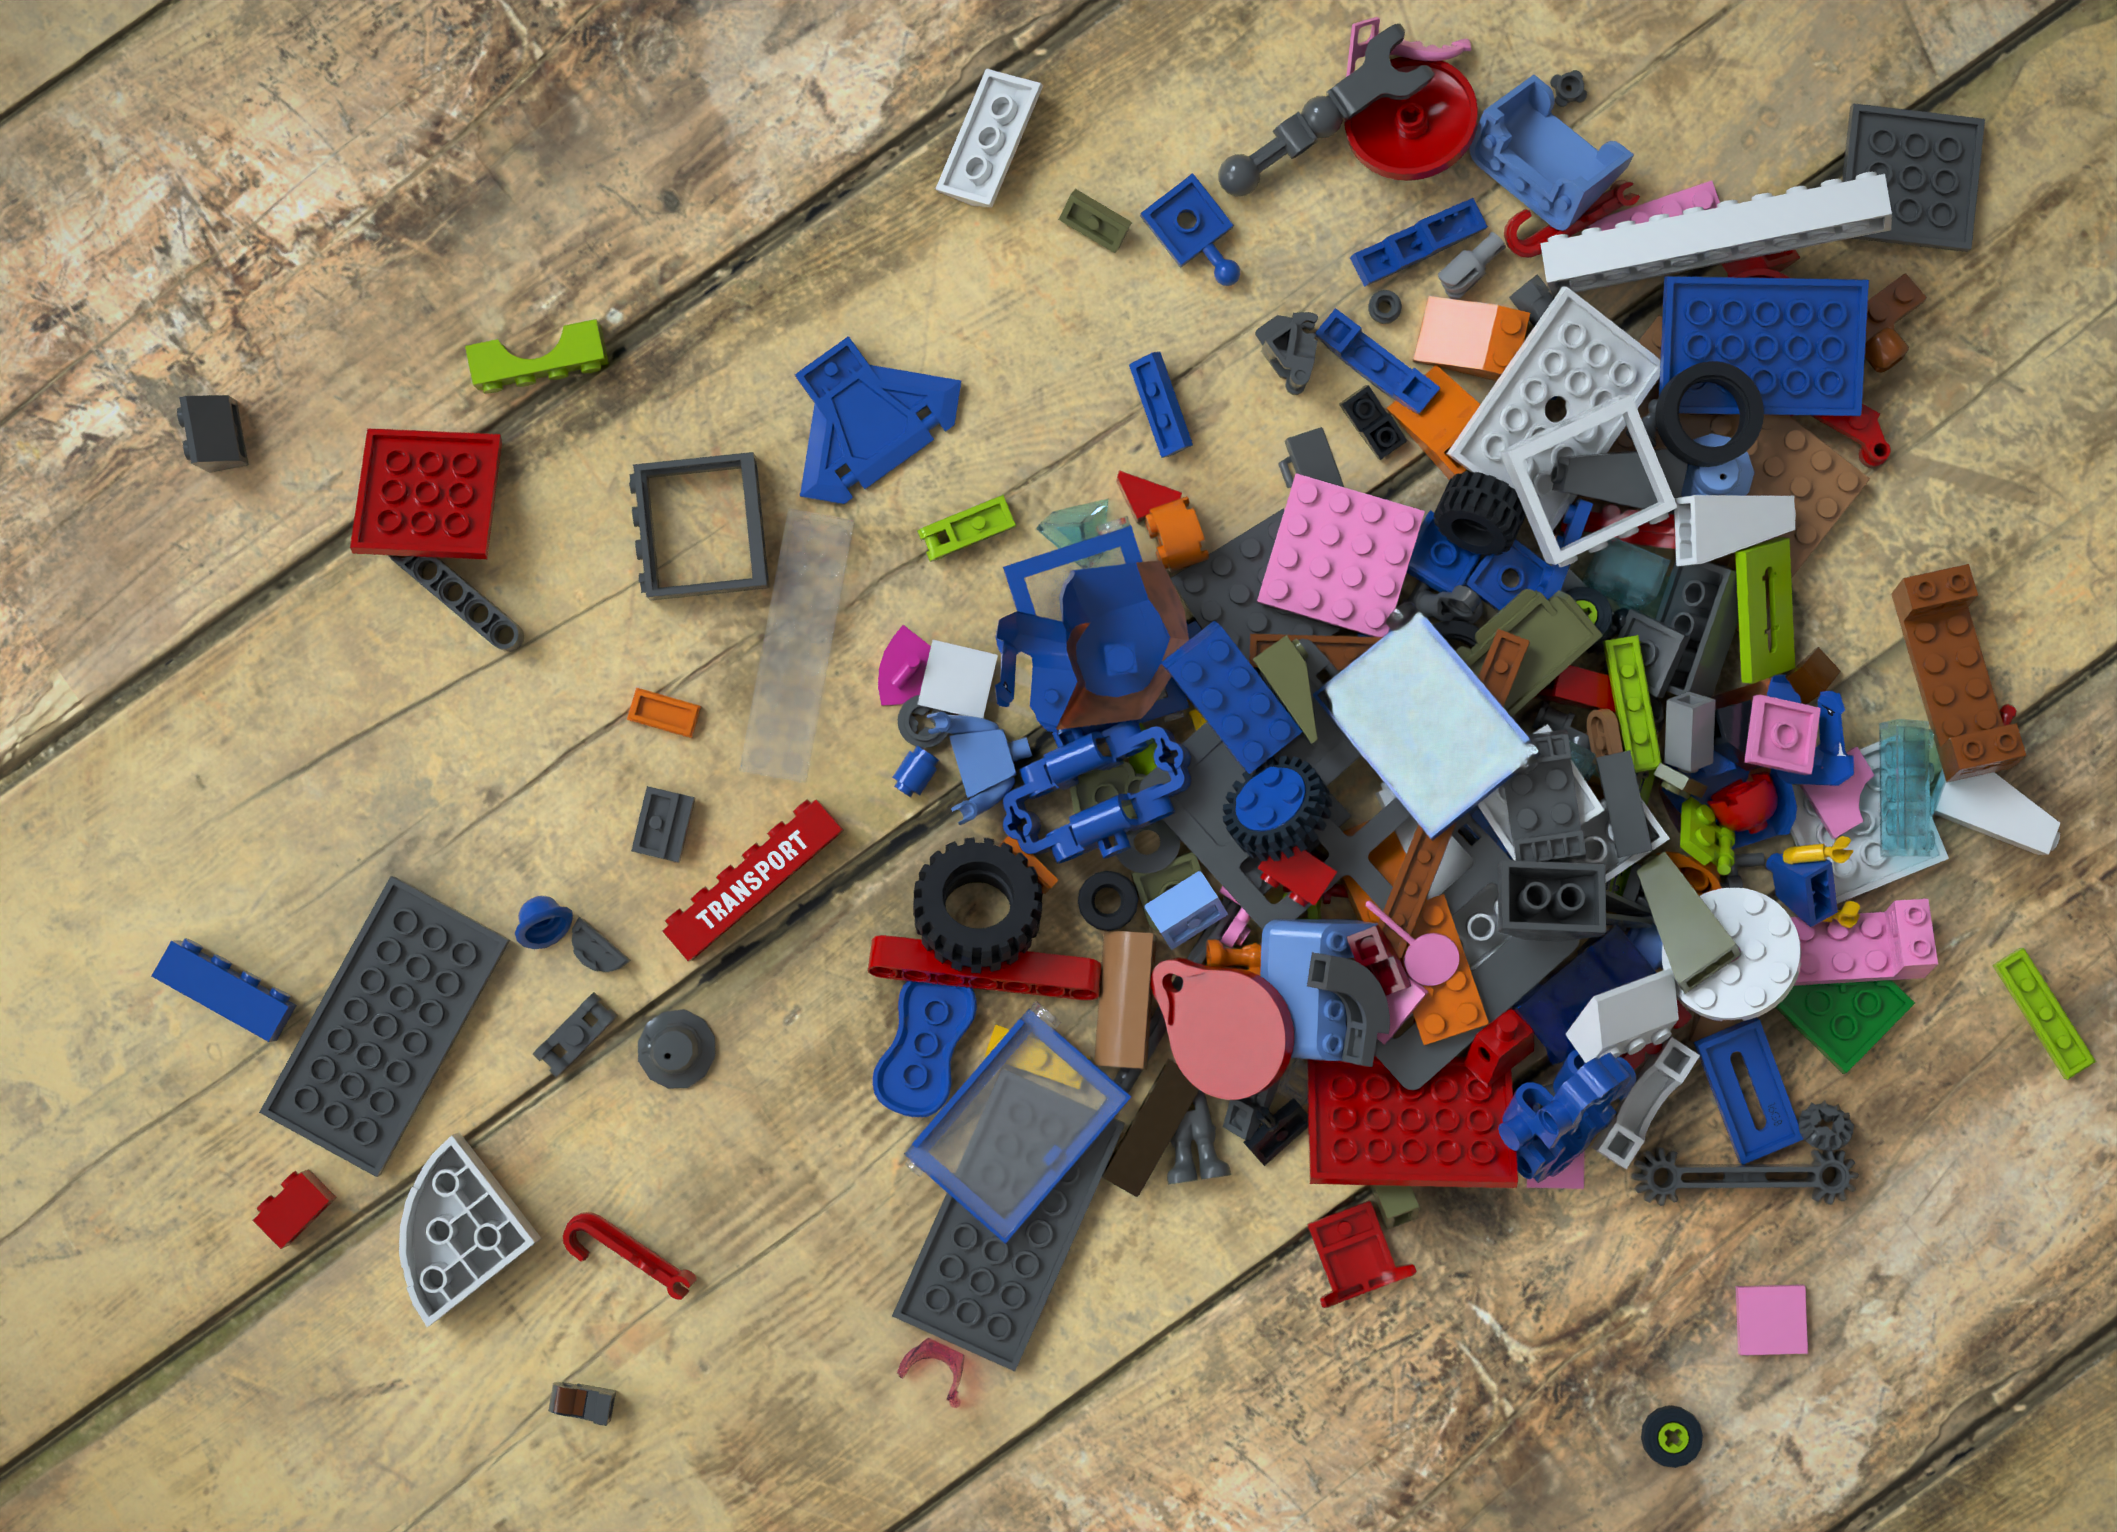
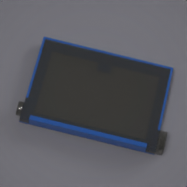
[1313,602,1541,841]

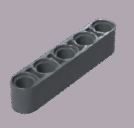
[388,555,524,652]

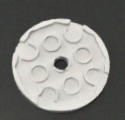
[1662,888,1801,1021]

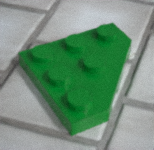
[1775,980,1915,1074]

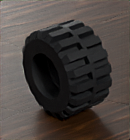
[1433,471,1526,556]

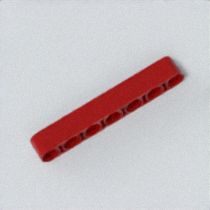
[868,935,1102,1001]

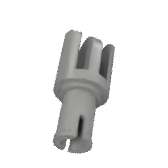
[1438,232,1506,300]

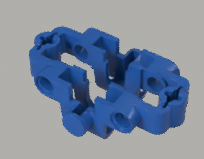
[1003,720,1191,864]
[1498,1050,1636,1183]

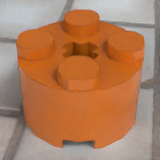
[1144,496,1209,572]

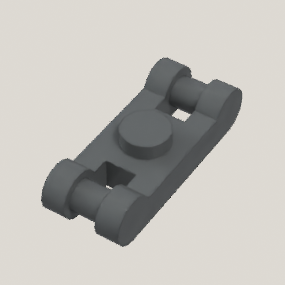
[533,992,618,1078]

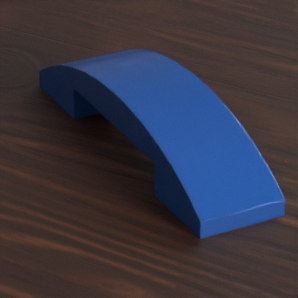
[1315,308,1440,415]

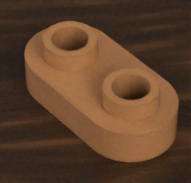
[1587,709,1624,774]

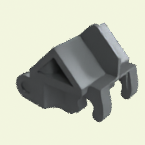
[1255,312,1318,395]

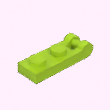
[917,495,1016,562]

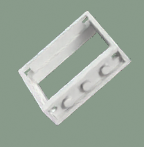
[1499,395,1678,567]

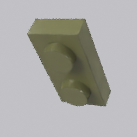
[1058,189,1132,253]
[1654,763,1708,799]

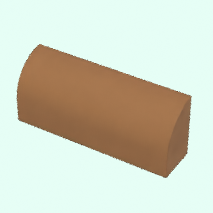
[1094,931,1157,1070]

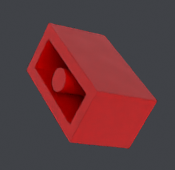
[1258,846,1337,908]
[252,1169,337,1249]

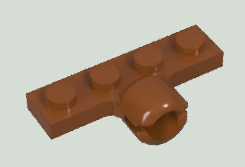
[1865,273,1927,373]

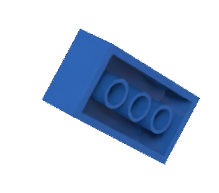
[1161,621,1303,774]

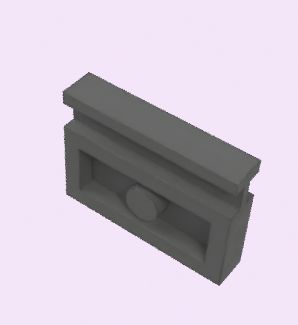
[631,786,695,863]

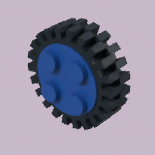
[1222,756,1332,861]

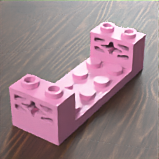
[1731,899,1938,986]

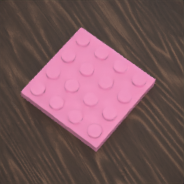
[1257,473,1425,637]

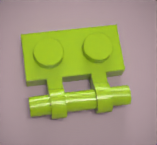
[1680,796,1735,875]

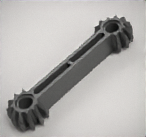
[1631,1147,1859,1206]

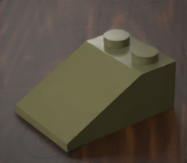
[1253,635,1318,745]

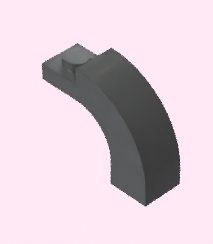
[1307,952,1390,1067]

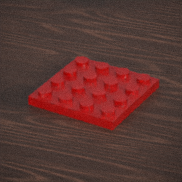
[350,428,502,560]

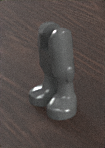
[1167,1090,1231,1185]

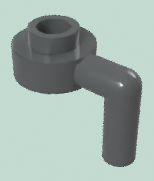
[1720,853,1765,888]

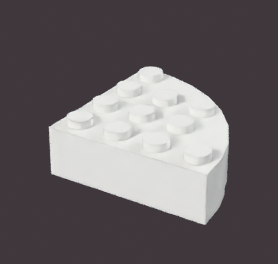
[399,1132,542,1327]

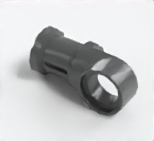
[1412,585,1481,621]
[1532,700,1592,756]

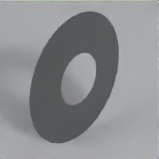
[1114,820,1180,873]

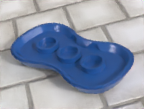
[872,981,977,1117]

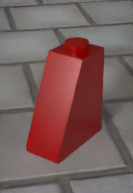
[1534,665,1616,713]

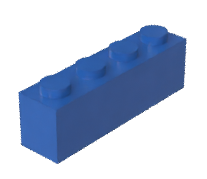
[151,938,297,1042]

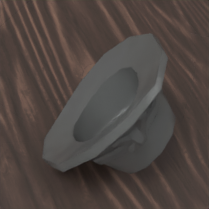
[638,1009,715,1089]

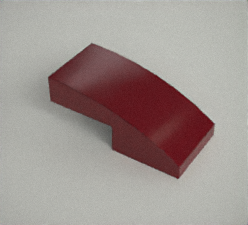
[1346,925,1411,996]

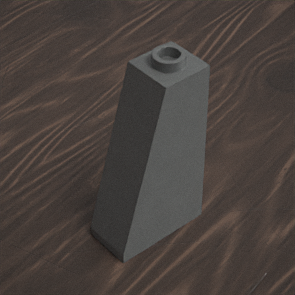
[1551,448,1688,515]

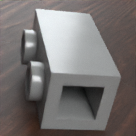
[1664,692,1716,773]

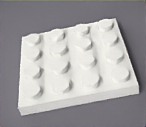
[1790,734,1949,904]

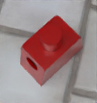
[1464,1009,1534,1088]

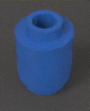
[892,746,939,797]

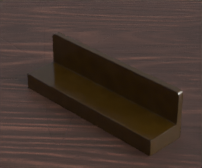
[1102,1058,1199,1197]

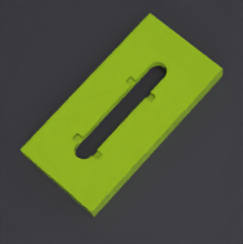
[1735,537,1795,684]

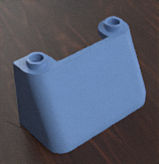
[1469,75,1634,231]

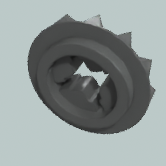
[898,695,950,748]
[1798,1100,1854,1151]

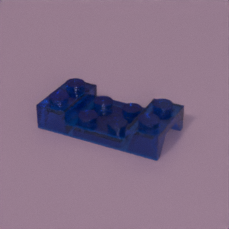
[1513,925,1657,1065]

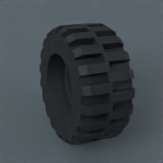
[913,837,1043,973]

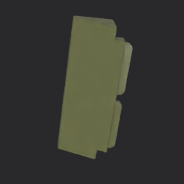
[1408,589,1603,764]

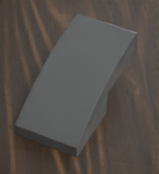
[1223,1077,1281,1140]

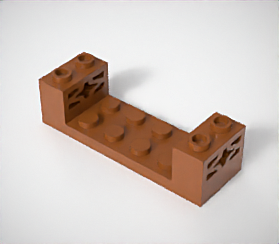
[1891,564,2026,783]

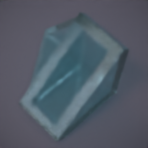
[1036,499,1108,569]

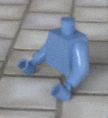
[927,712,1032,825]

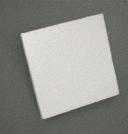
[917,640,998,718]

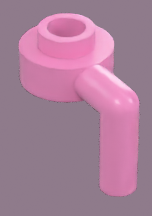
[1219,886,1251,949]

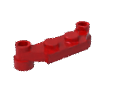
[1789,404,1891,468]

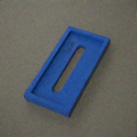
[1694,1017,1804,1165]

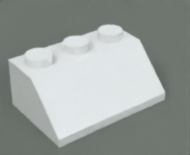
[1566,968,1679,1063]

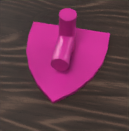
[878,625,931,706]

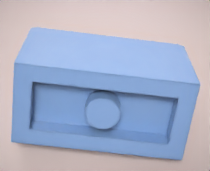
[1145,871,1228,950]

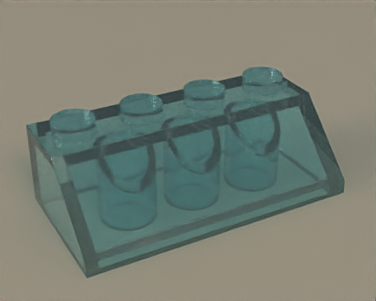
[1879,719,1935,857]

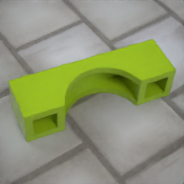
[465,319,609,393]

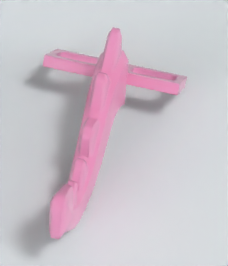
[1346,17,1471,77]

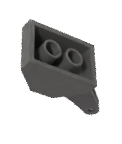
[1498,860,1652,941]

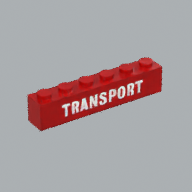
[662,799,844,962]

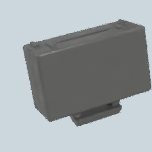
[1278,427,1344,488]

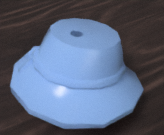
[1681,434,1754,497]

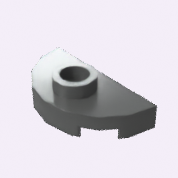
[572,917,631,972]

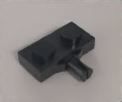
[1243,1098,1308,1166]

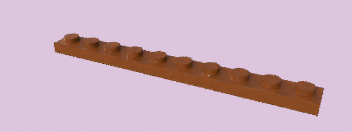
[1378,629,1530,959]

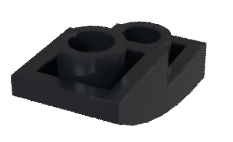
[1339,385,1407,460]

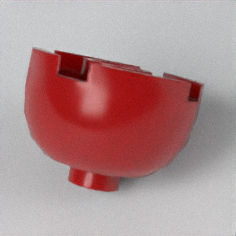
[1707,772,1778,834]

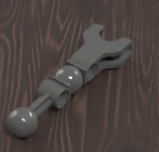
[1218,24,1435,196]

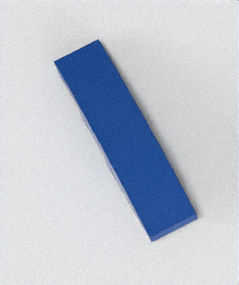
[1350,198,1488,287]

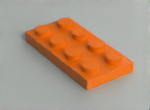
[1399,894,1489,1045]

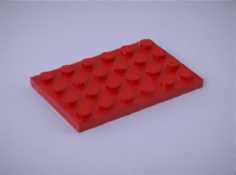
[1307,1056,1518,1188]

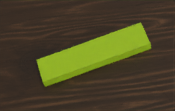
[1603,635,1662,773]
[1992,948,2096,1079]

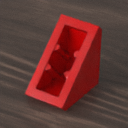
[1116,470,1182,523]

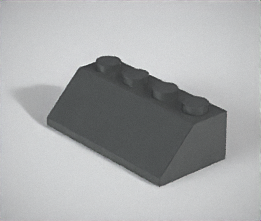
[1656,560,1739,698]

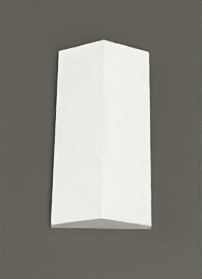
[936,69,1043,208]

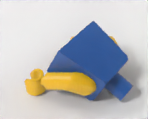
[1766,836,1860,928]

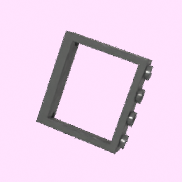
[629,452,770,601]

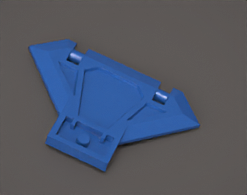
[795,336,961,504]

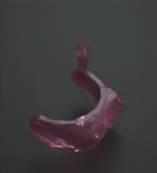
[897,1337,964,1408]

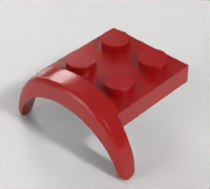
[1307,1200,1417,1308]

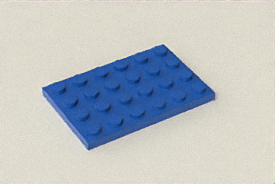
[1659,276,1869,416]

